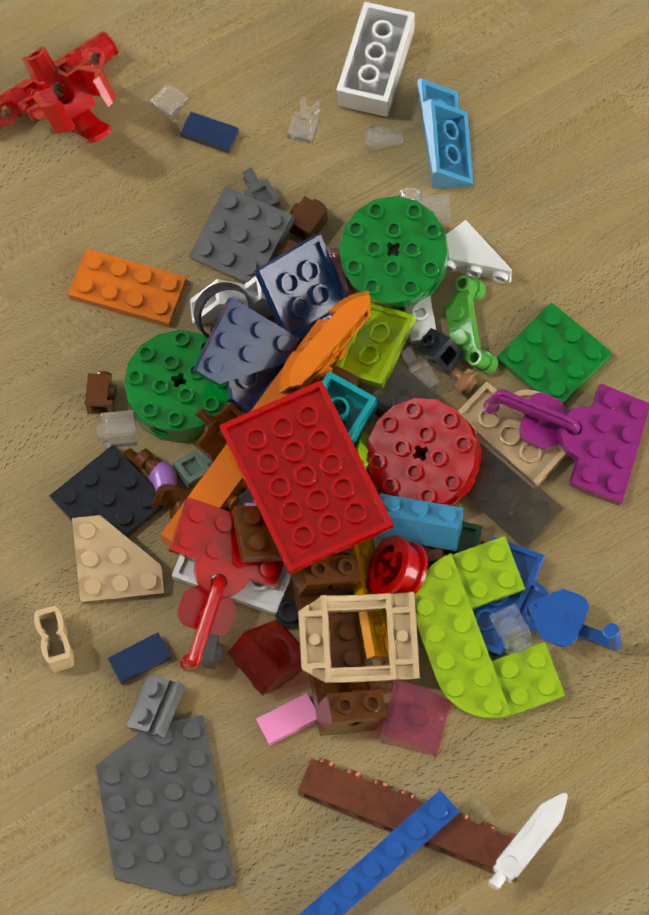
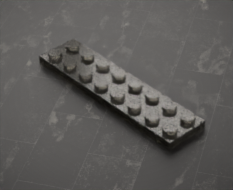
[374,364,564,549]

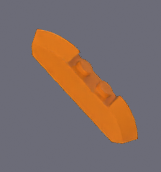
[279,291,371,395]

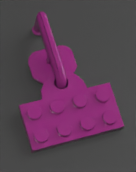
[483,384,649,505]

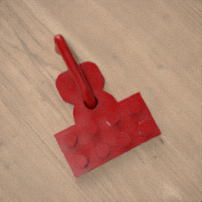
[168,497,284,671]

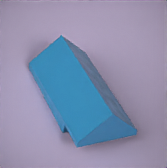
[417,78,473,189]

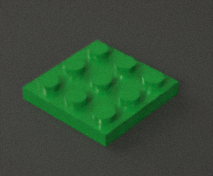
[497,302,612,406]

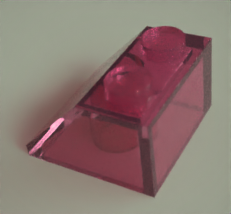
[381,680,451,757]

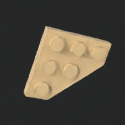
[72,515,165,602]

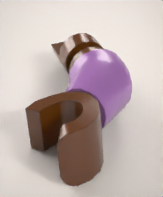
[123,448,187,519]

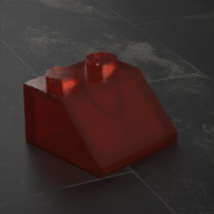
[227,620,303,696]

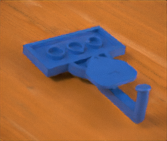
[472,536,622,658]

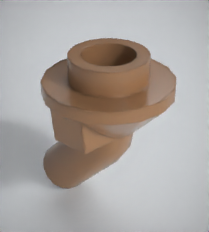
[445,367,478,395]

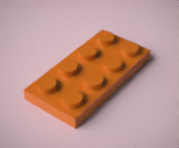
[68,248,187,328]

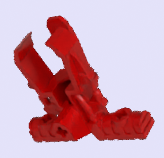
[0,31,119,144]

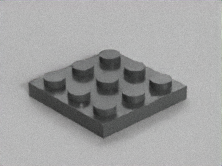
[189,187,295,283]

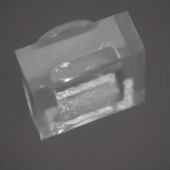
[151,82,188,120]

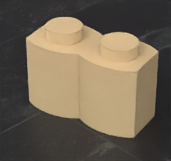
[34,605,74,673]

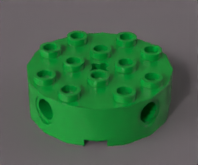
[339,196,449,308]
[124,330,233,443]

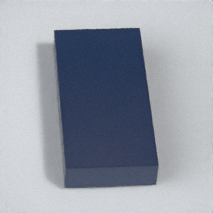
[181,111,239,153]
[108,632,172,685]

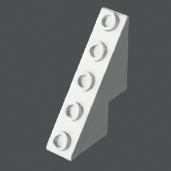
[389,220,512,284]
[190,276,273,324]

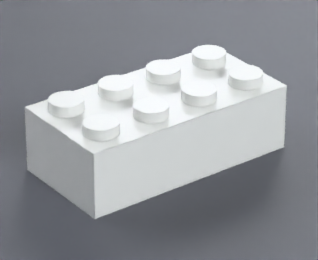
[336,2,415,117]

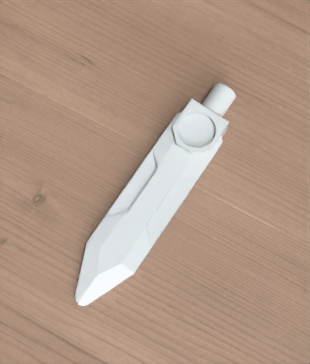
[488,793,568,890]

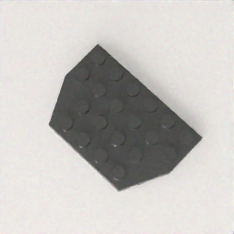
[96,715,236,897]

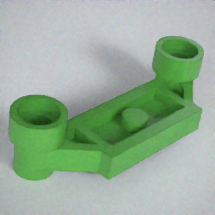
[445,275,498,375]

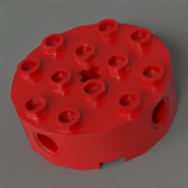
[367,398,482,506]

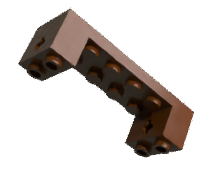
[290,554,387,736]

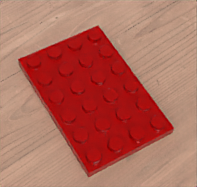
[219,380,394,575]

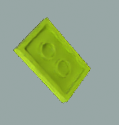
[333,303,417,389]

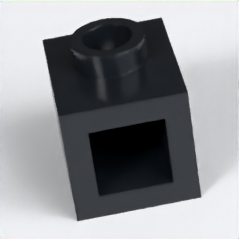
[414,328,464,374]

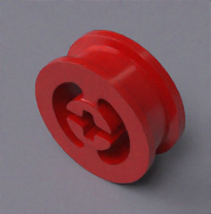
[367,535,428,595]

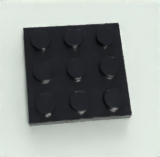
[49,444,166,537]

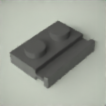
[126,675,186,738]

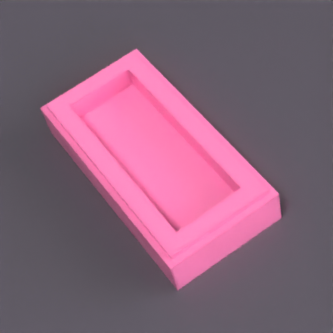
[256,693,317,746]

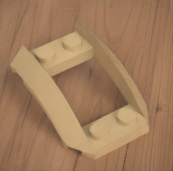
[298,592,420,683]

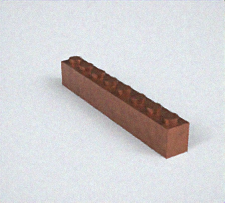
[298,758,518,883]

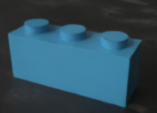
[375,493,464,551]

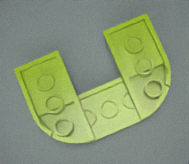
[415,536,565,720]

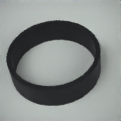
[194,282,256,339]

